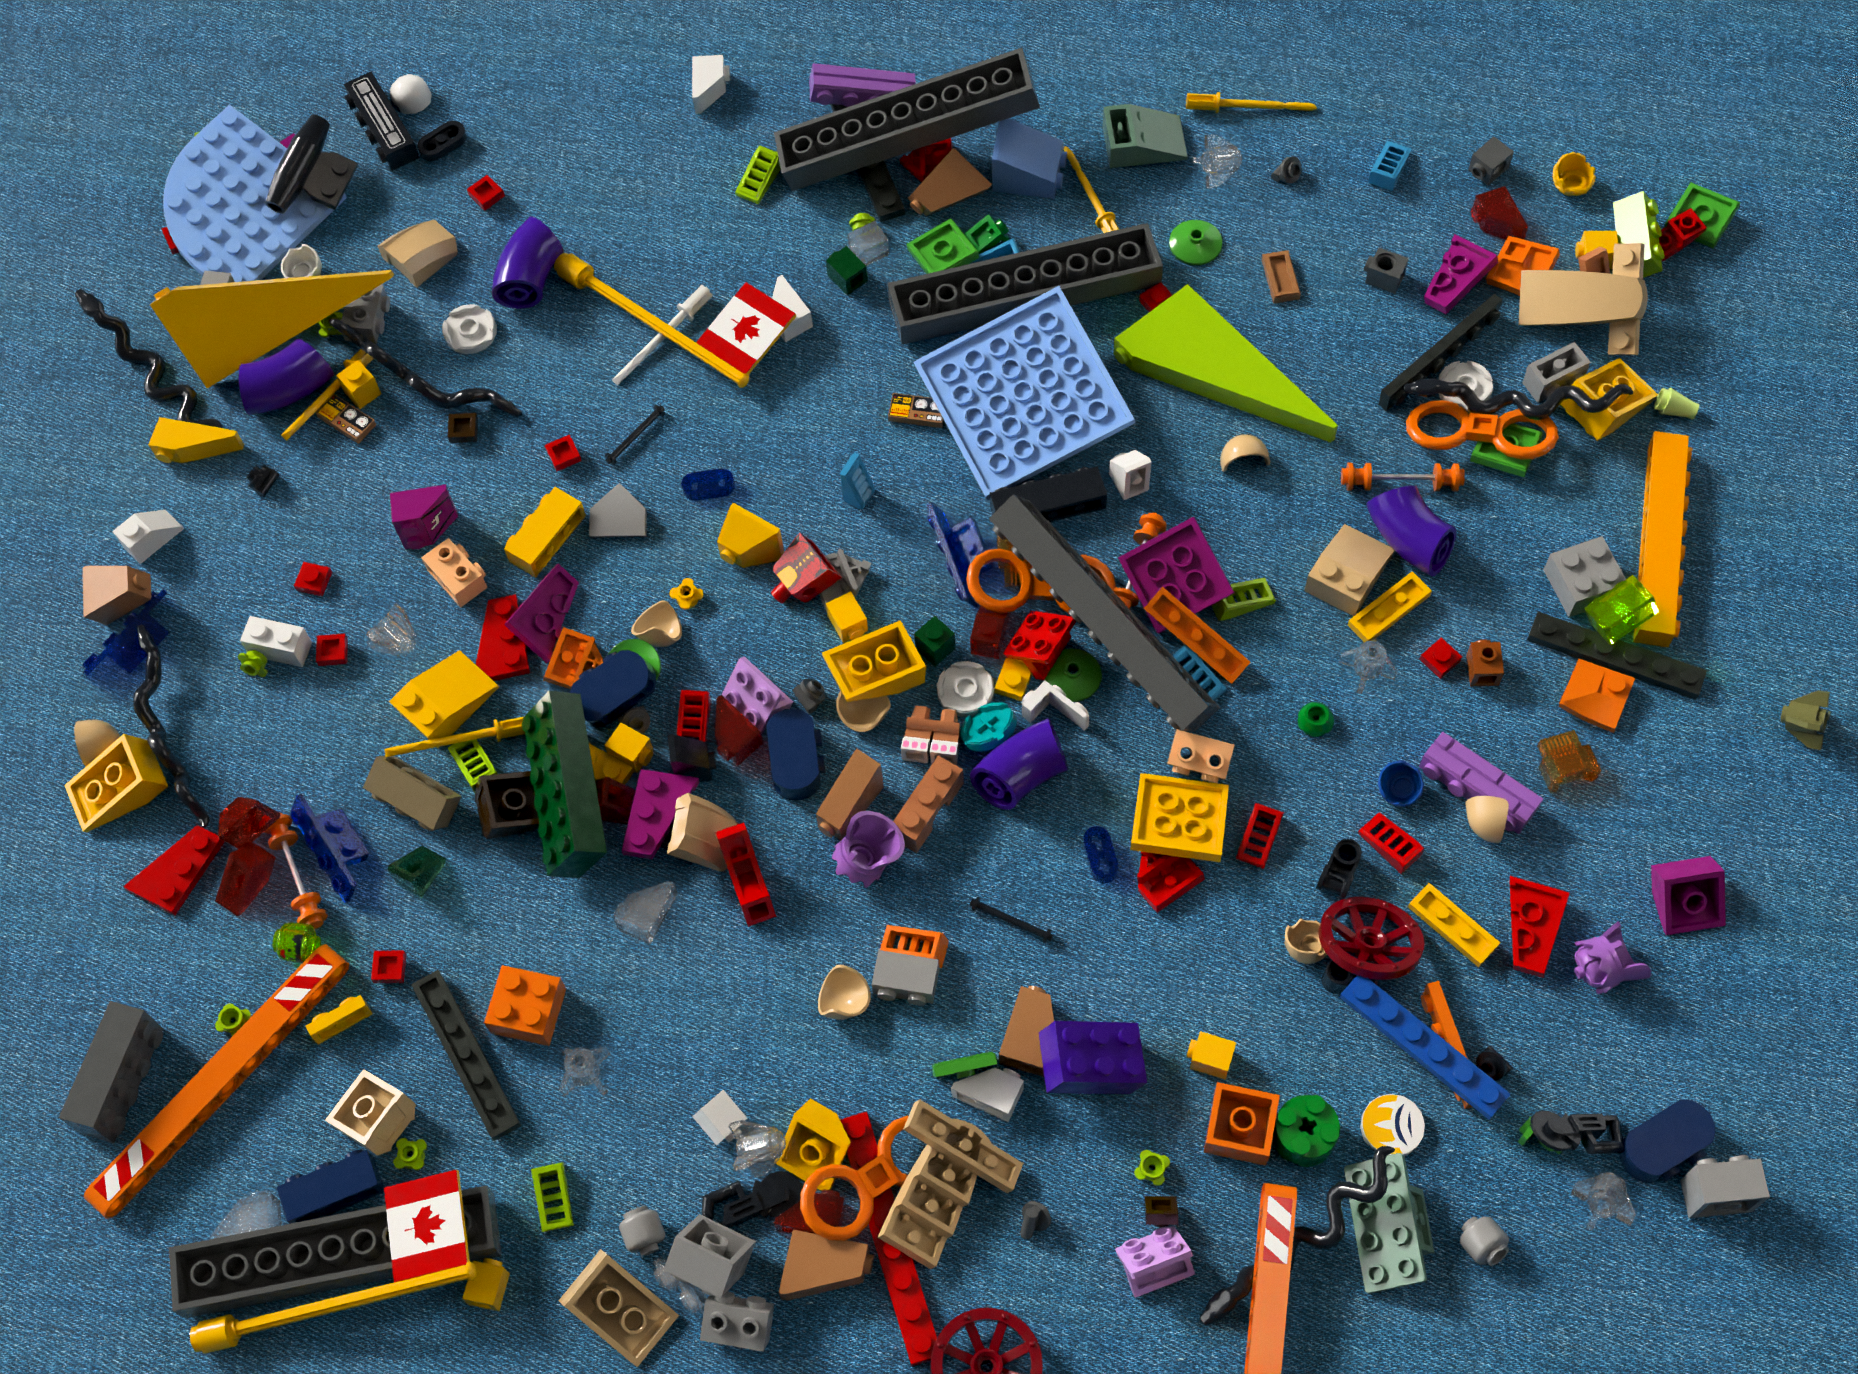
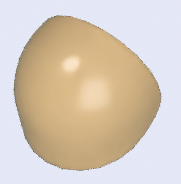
[1220,434,1270,472]
[631,600,682,647]
[836,690,891,732]
[74,719,120,767]
[1465,796,1509,843]
[818,965,871,1020]

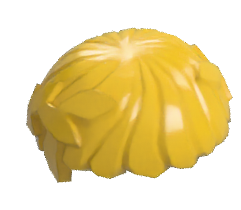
[1552,152,1596,196]

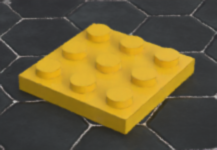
[1130,773,1229,862]

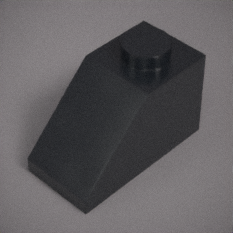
[667,734,717,782]

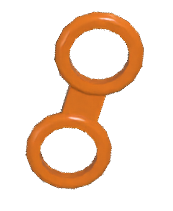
[1406,400,1559,460]
[966,548,1117,615]
[800,1116,908,1241]

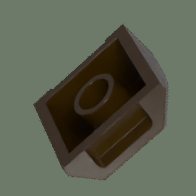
[475,771,539,839]

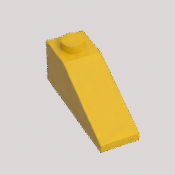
[148,417,244,463]

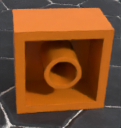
[484,965,566,1046]
[1203,1082,1280,1166]

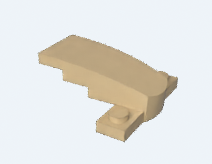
[1518,243,1648,355]
[878,1099,1024,1269]

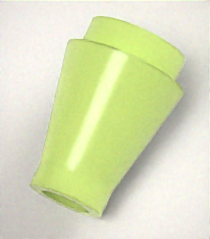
[1654,388,1699,419]

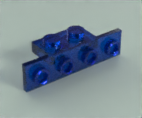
[926,502,994,607]
[81,589,170,678]
[290,794,369,903]

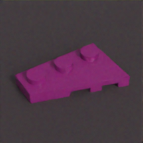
[1424,234,1498,314]
[504,563,579,663]
[622,769,700,859]

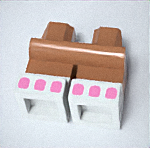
[901,705,960,766]

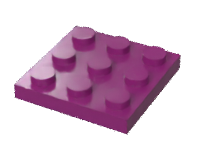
[1118,516,1235,634]

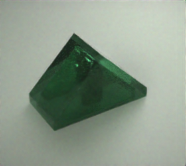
[388,846,446,898]

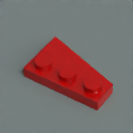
[475,594,531,681]
[123,825,225,916]
[1509,876,1570,978]

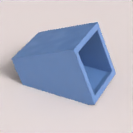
[992,118,1067,199]

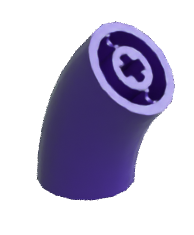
[492,216,564,309]
[239,339,334,415]
[1366,485,1457,577]
[970,718,1069,810]

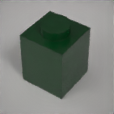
[826,246,868,296]
[914,615,956,667]

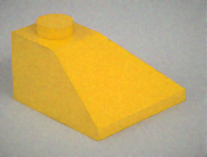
[717,503,784,568]
[774,1098,851,1195]

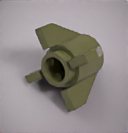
[1781,690,1831,750]

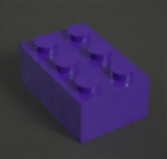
[1039,1021,1147,1094]

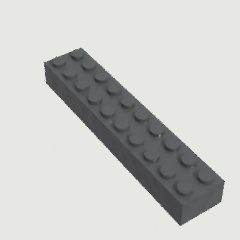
[774,48,1040,191]
[887,223,1163,345]
[989,494,1220,732]
[169,1185,502,1319]

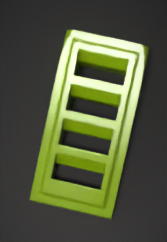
[735,146,781,204]
[1212,578,1276,621]
[448,739,498,793]
[531,1162,574,1232]

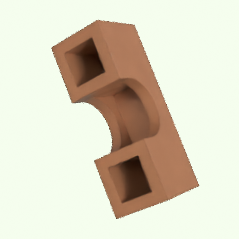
[893,756,964,853]

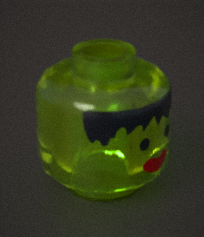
[272,922,321,963]

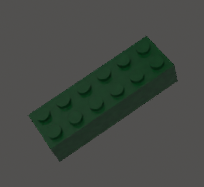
[522,690,607,878]

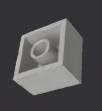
[1544,536,1628,617]
[1680,1155,1770,1218]
[664,1214,756,1298]

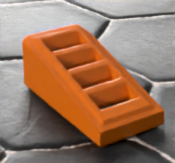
[880,925,949,968]

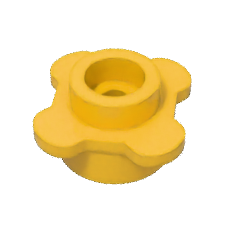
[669,578,704,610]

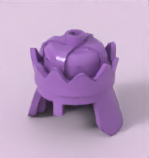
[832,811,905,888]
[1574,921,1651,994]

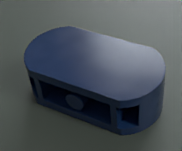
[570,650,656,727]
[766,709,826,801]
[1619,1099,1715,1183]

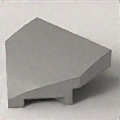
[589,483,647,538]
[819,549,872,612]

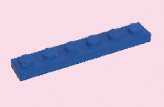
[1339,975,1511,1120]

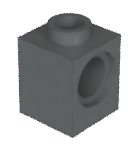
[1468,136,1514,185]
[1364,247,1409,294]

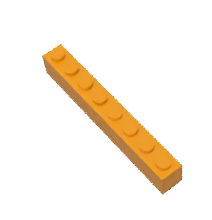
[1633,431,1692,647]

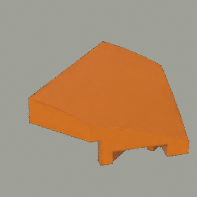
[543,627,603,689]

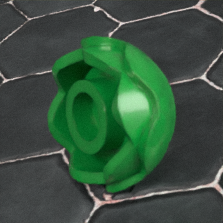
[1297,702,1334,737]

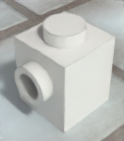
[692,1090,748,1145]

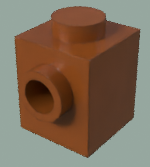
[1466,639,1504,687]

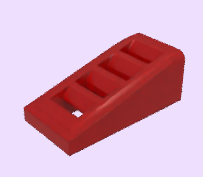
[676,690,712,742]
[1236,802,1284,869]
[1358,812,1425,874]

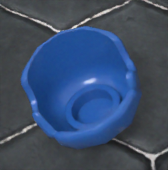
[1378,760,1424,807]

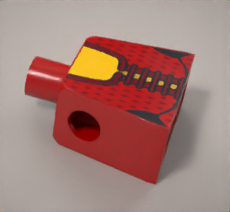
[771,533,842,604]

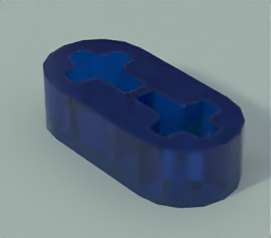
[681,469,735,501]
[1083,826,1118,883]

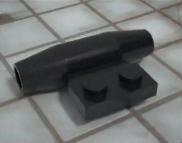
[265,114,358,214]

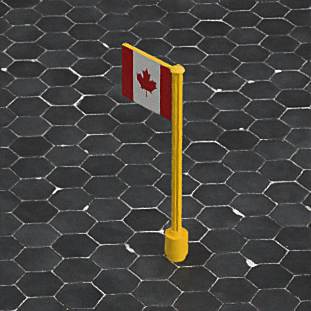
[554,253,797,388]
[190,1169,477,1354]

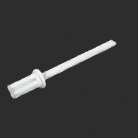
[612,285,713,386]

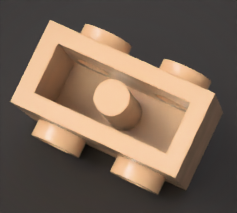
[421,538,487,608]
[1167,729,1235,783]

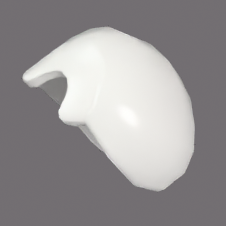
[390,74,432,114]
[281,244,322,278]

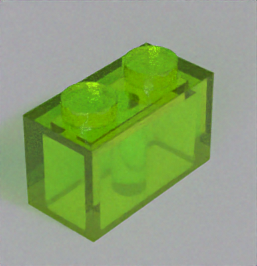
[1584,575,1659,645]

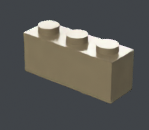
[363,755,461,831]

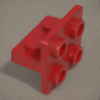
[1003,611,1076,680]

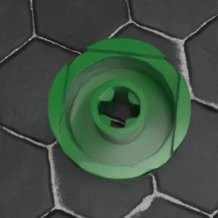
[1273,1095,1340,1167]

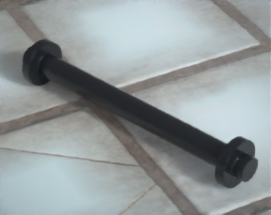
[605,405,665,465]
[970,897,1054,944]

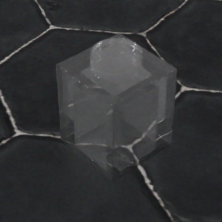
[847,221,889,266]

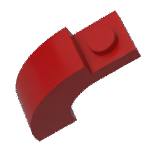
[715,822,776,927]

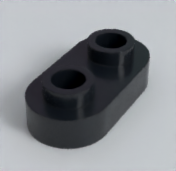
[418,121,467,161]

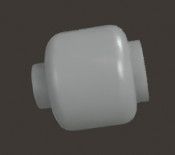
[619,1206,665,1257]
[1460,1216,1509,1266]

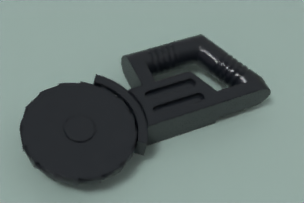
[1530,1110,1624,1154]
[701,1171,803,1228]

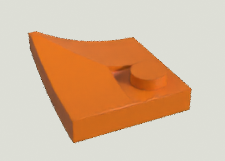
[1486,236,1560,296]
[1559,658,1635,733]

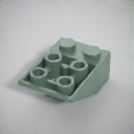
[1102,104,1188,168]

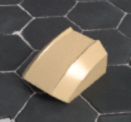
[378,220,458,288]
[667,793,739,871]
[325,1069,416,1156]

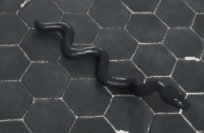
[75,289,223,428]
[328,318,522,417]
[1404,378,1633,420]
[133,625,210,828]
[1200,1146,1395,1325]

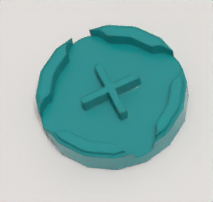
[960,702,1017,751]

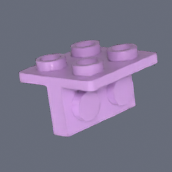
[720,657,793,735]
[1115,1226,1195,1298]

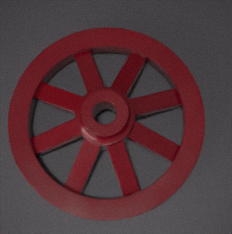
[1319,897,1424,980]
[931,1308,1043,1374]

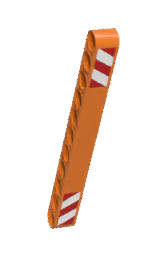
[84,944,350,1219]
[1244,1183,1297,1374]

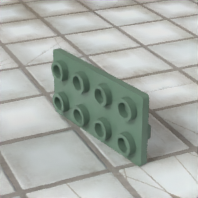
[1344,1153,1435,1294]

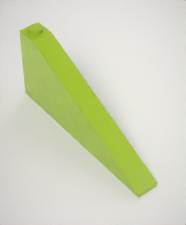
[1113,284,1338,443]

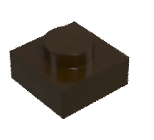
[448,413,478,443]
[1144,1196,1178,1227]

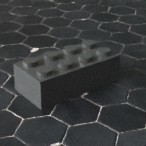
[58,1001,163,1144]

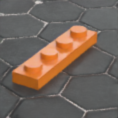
[1143,586,1251,684]
[1421,981,1472,1109]

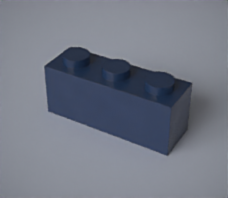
[277,1150,384,1224]

